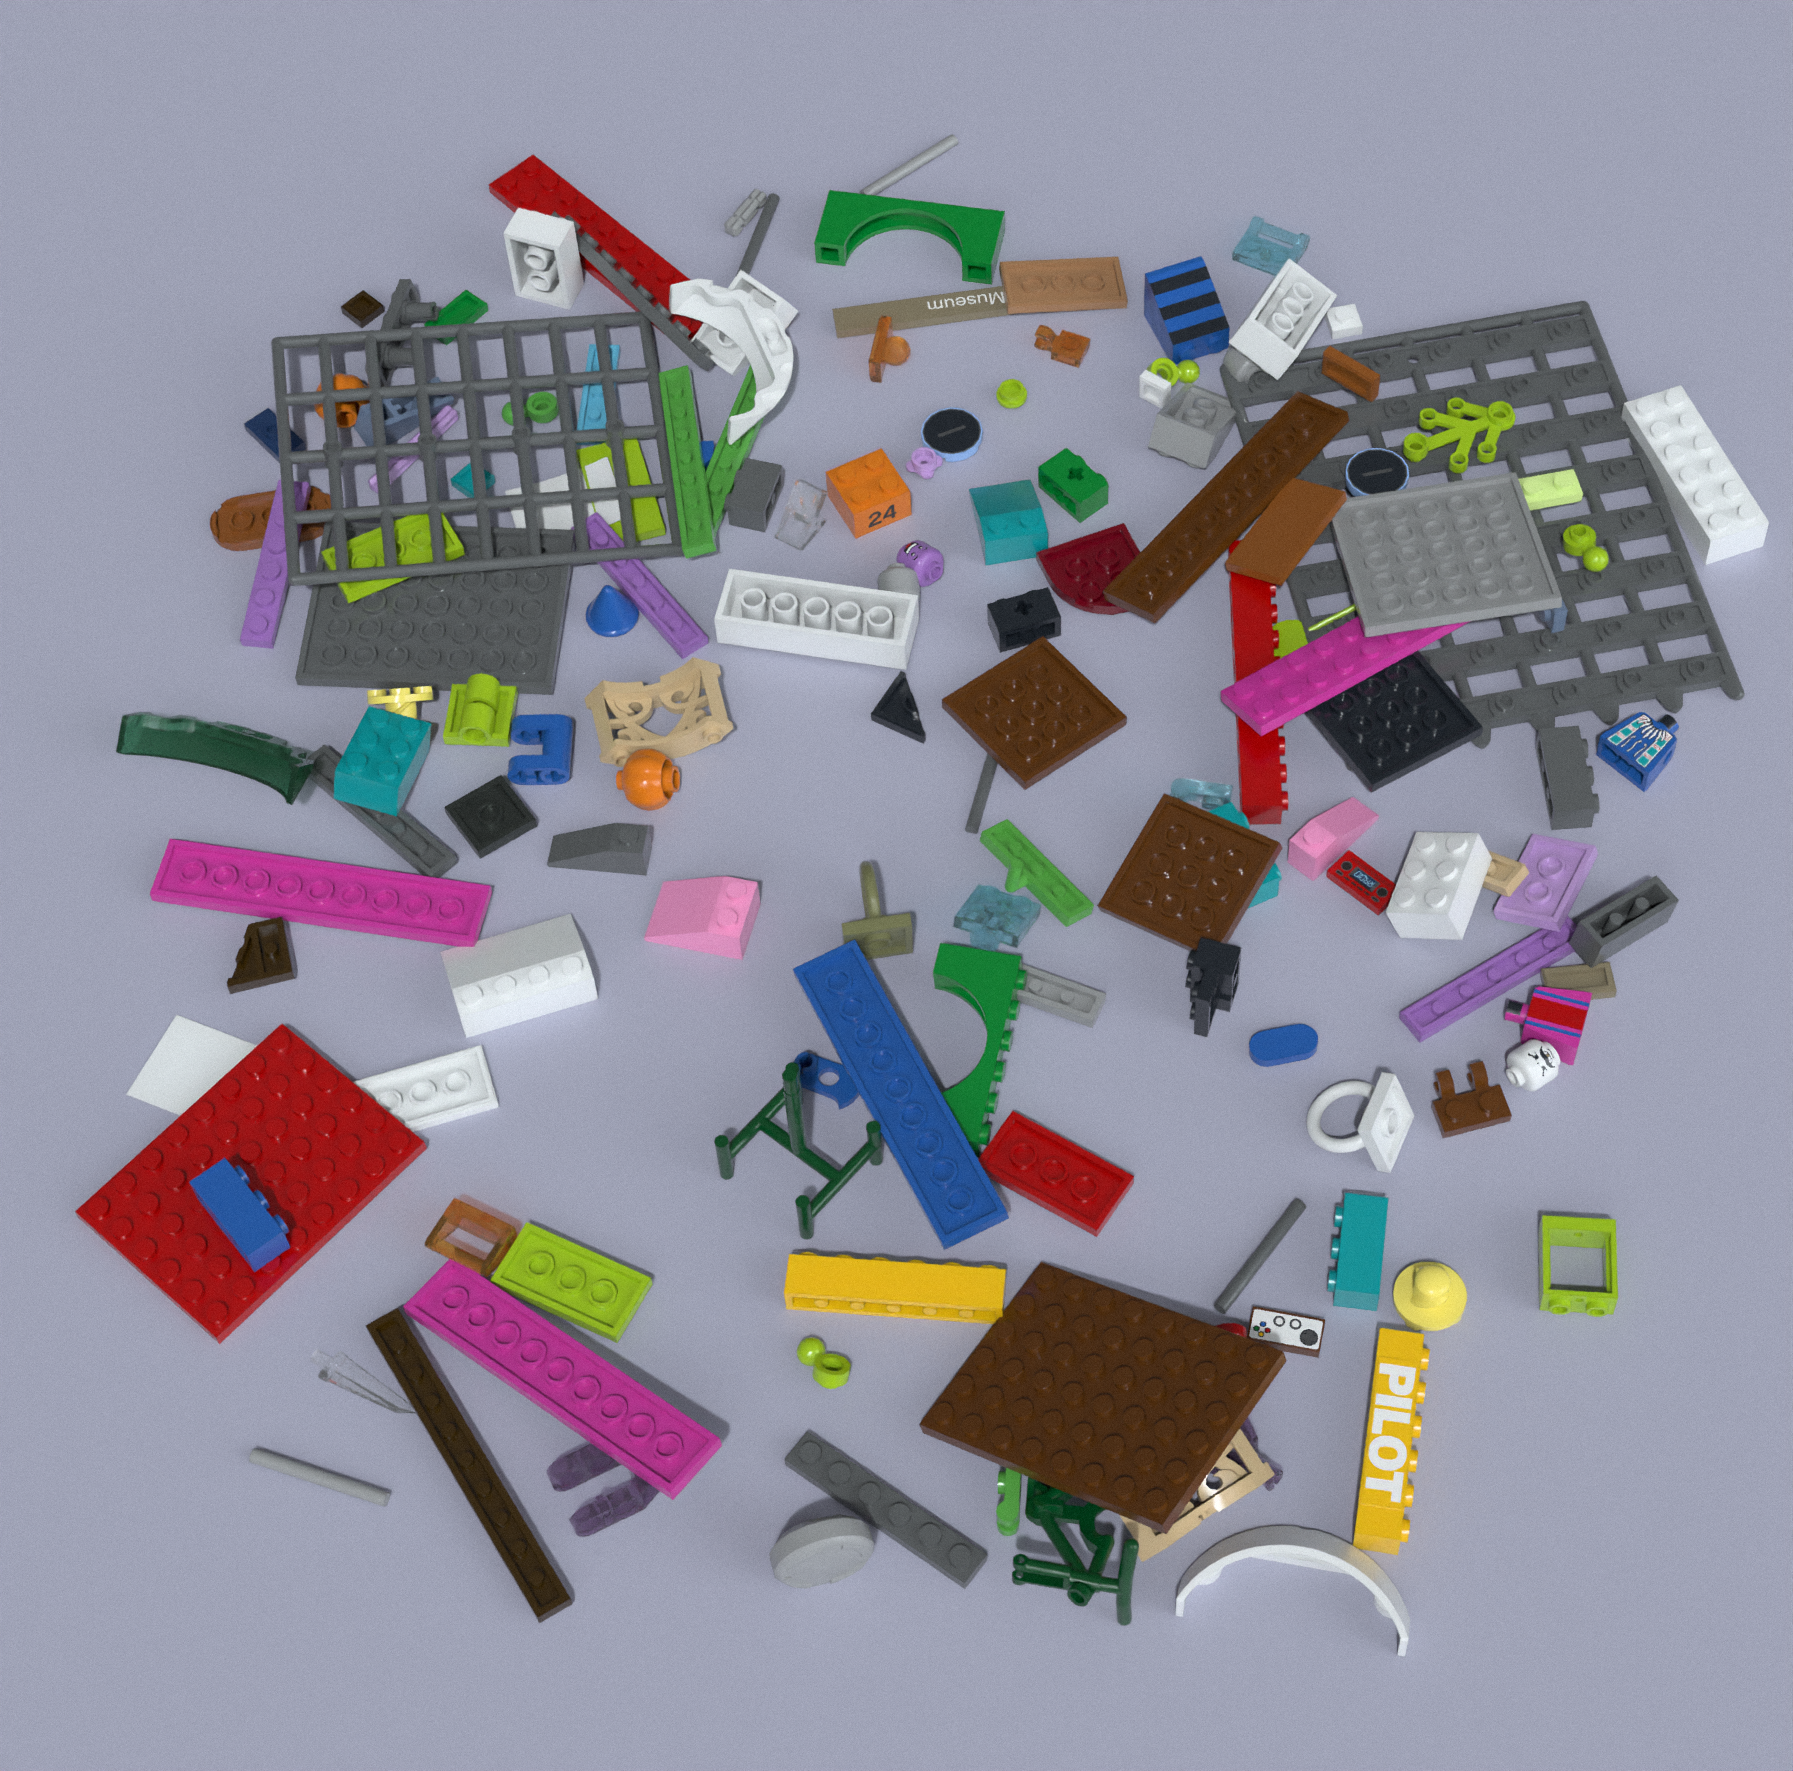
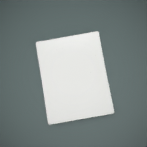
[505,457,621,530]

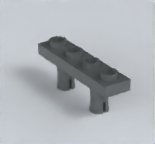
[365,279,439,387]

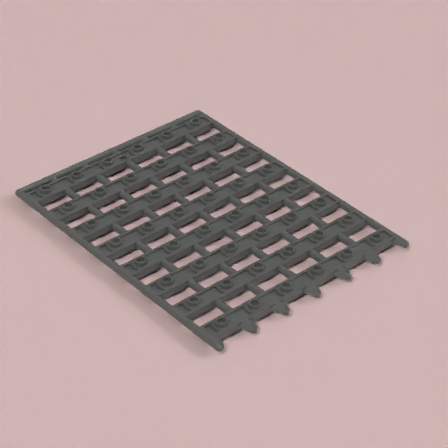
[1219,301,1745,771]

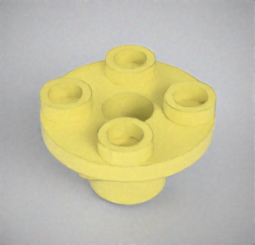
[367,686,433,720]
[1393,1262,1467,1331]

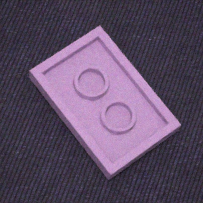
[1493,834,1598,932]

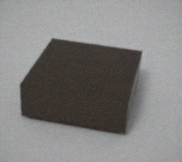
[341,290,384,328]

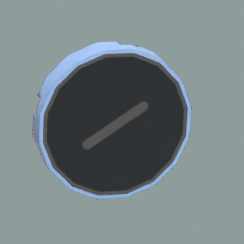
[921,407,983,462]
[1345,448,1409,497]

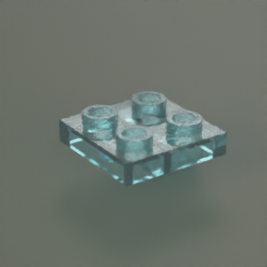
[953,884,1041,952]

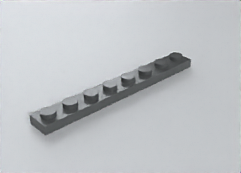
[551,211,715,371]

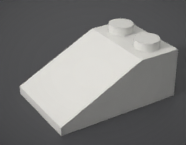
[692,270,798,376]

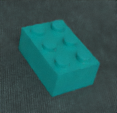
[334,706,431,816]

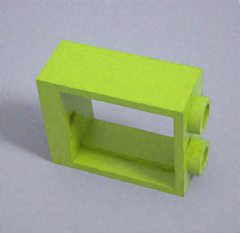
[1538,1215,1618,1317]

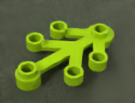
[1403,397,1516,474]

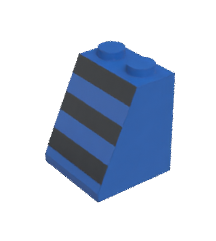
[1144,256,1230,365]

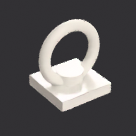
[1306,1072,1415,1173]

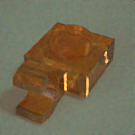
[1034,325,1091,368]

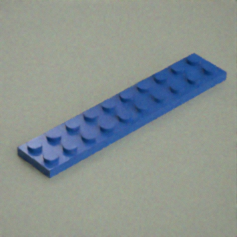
[793,939,1009,1250]

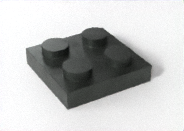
[444,775,537,859]

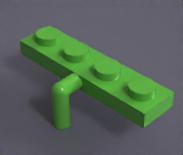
[980,819,1094,927]

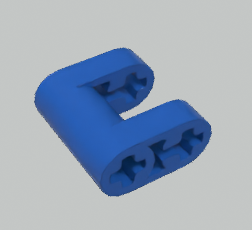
[507,714,573,785]

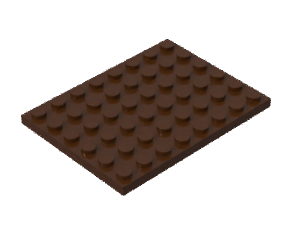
[919,1262,1287,1534]

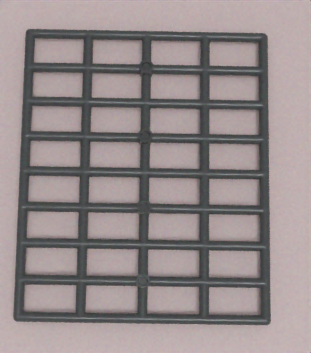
[271,311,684,586]

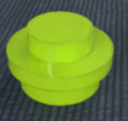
[996,379,1027,408]

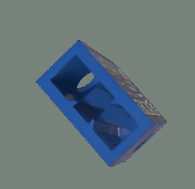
[1596,712,1679,792]

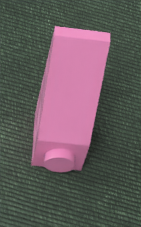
[1287,797,1379,881]

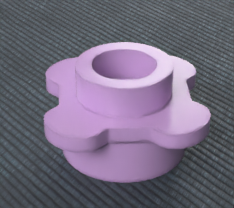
[906,447,943,479]

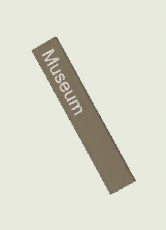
[832,286,1016,338]

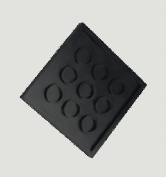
[1306,651,1483,793]

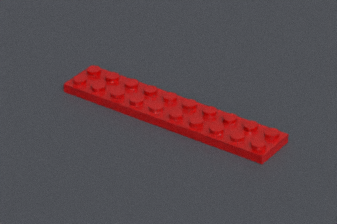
[489,154,704,339]

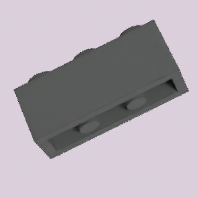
[1535,726,1600,830]
[1569,875,1679,968]

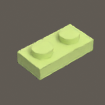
[1518,469,1583,511]

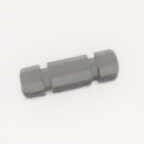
[724,189,767,237]

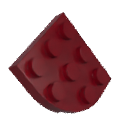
[1036,523,1140,615]

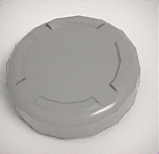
[769,1514,874,1589]

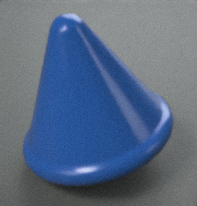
[585,585,639,637]

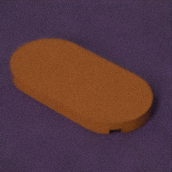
[210,486,331,551]

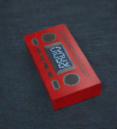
[1326,850,1396,916]

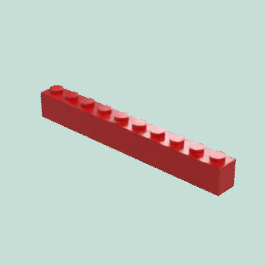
[1228,540,1289,825]

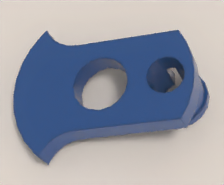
[794,1052,859,1110]

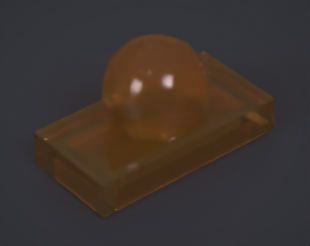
[868,316,911,383]

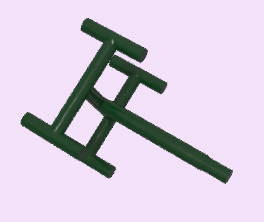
[714,1062,883,1240]

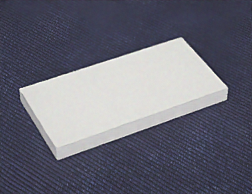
[353,1045,499,1132]

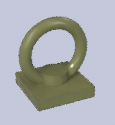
[841,861,913,960]

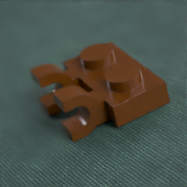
[1431,1061,1512,1138]

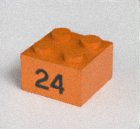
[825,448,912,539]

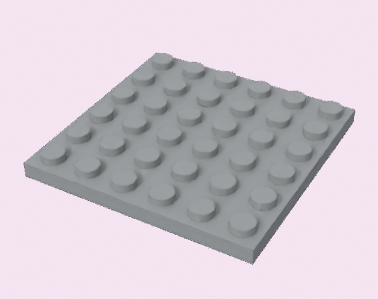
[1330,472,1562,637]

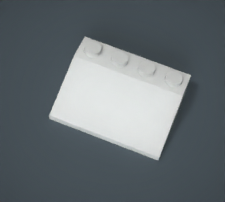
[440,914,598,1038]

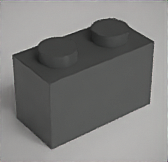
[724,458,784,532]

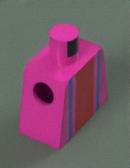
[1504,986,1592,1066]

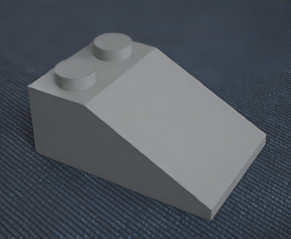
[1148,382,1236,469]

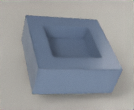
[1538,599,1568,633]

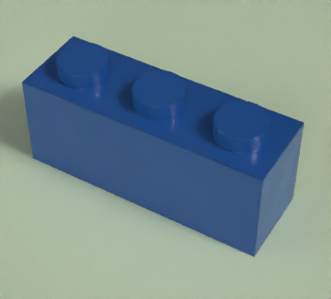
[189,1158,290,1272]

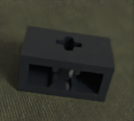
[987,587,1061,653]

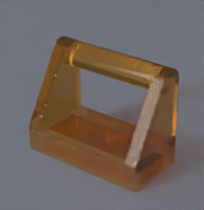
[424,1197,517,1277]

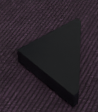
[871,671,926,744]

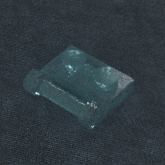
[1232,216,1310,276]
[1170,778,1233,810]

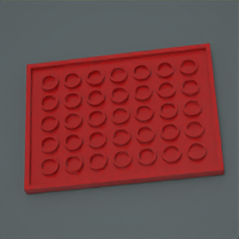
[75,1024,427,1344]

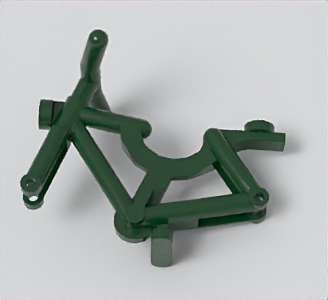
[1012,1477,1139,1626]

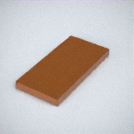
[1225,478,1347,586]

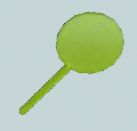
[1273,603,1357,659]

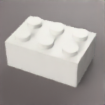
[503,208,584,310]
[1386,832,1492,940]

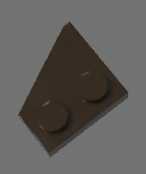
[227,916,295,994]

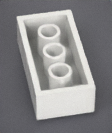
[1228,258,1337,380]

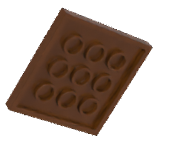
[942,636,1127,790]
[1097,793,1282,951]

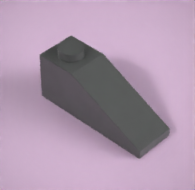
[547,823,652,876]

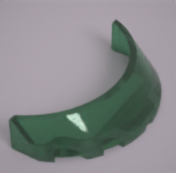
[116,712,314,805]

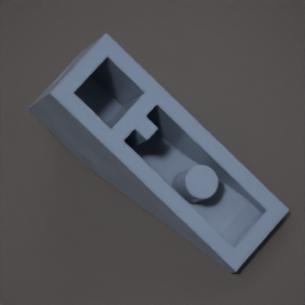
[354,377,454,446]

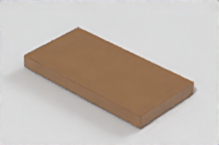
[999,257,1128,314]

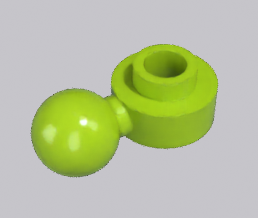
[1146,358,1200,387]
[1563,524,1609,572]
[797,1337,851,1389]

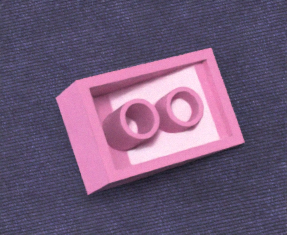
[644,876,761,960]

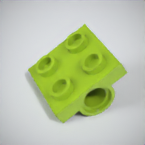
[443,673,518,747]

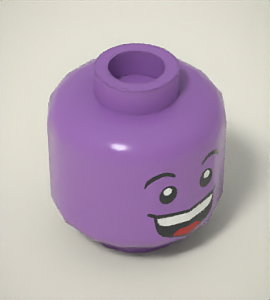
[896,540,944,587]

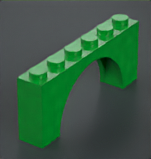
[814,190,1005,285]
[933,943,1027,1157]

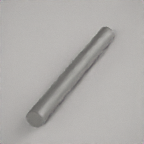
[859,134,958,195]
[249,1448,390,1507]

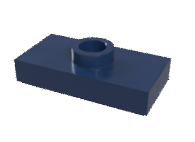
[244,408,306,463]

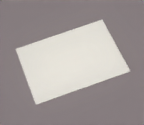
[126,1015,257,1115]

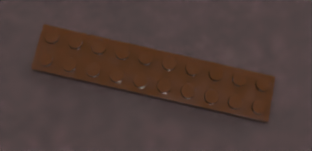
[1103,391,1349,623]

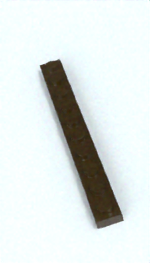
[366,1308,573,1623]

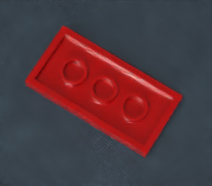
[978,1111,1134,1237]

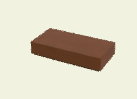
[1321,346,1381,402]

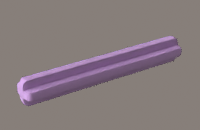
[368,405,458,494]

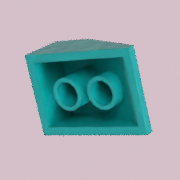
[969,479,1048,566]

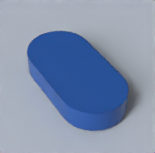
[1249,1024,1318,1067]

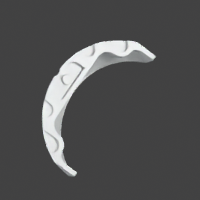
[669,279,793,445]
[1175,1526,1410,1657]

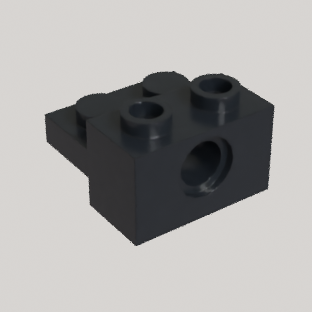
[1185,938,1242,1037]

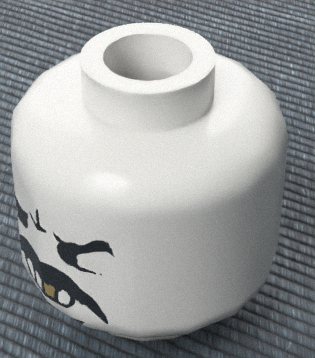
[1506,1039,1560,1092]

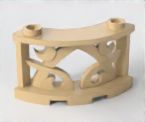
[584,657,733,767]
[1120,1429,1275,1562]

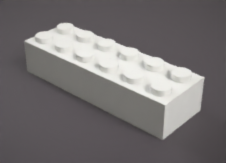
[1621,385,1769,565]
[714,569,919,670]

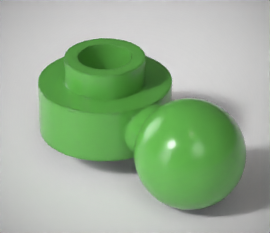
[501,392,559,426]

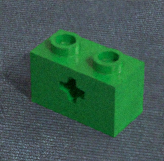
[1038,447,1109,523]

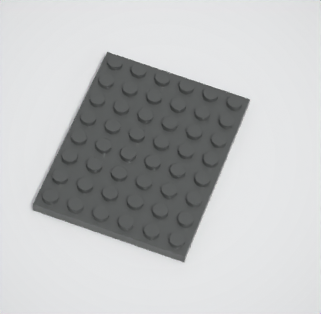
[295,522,575,695]

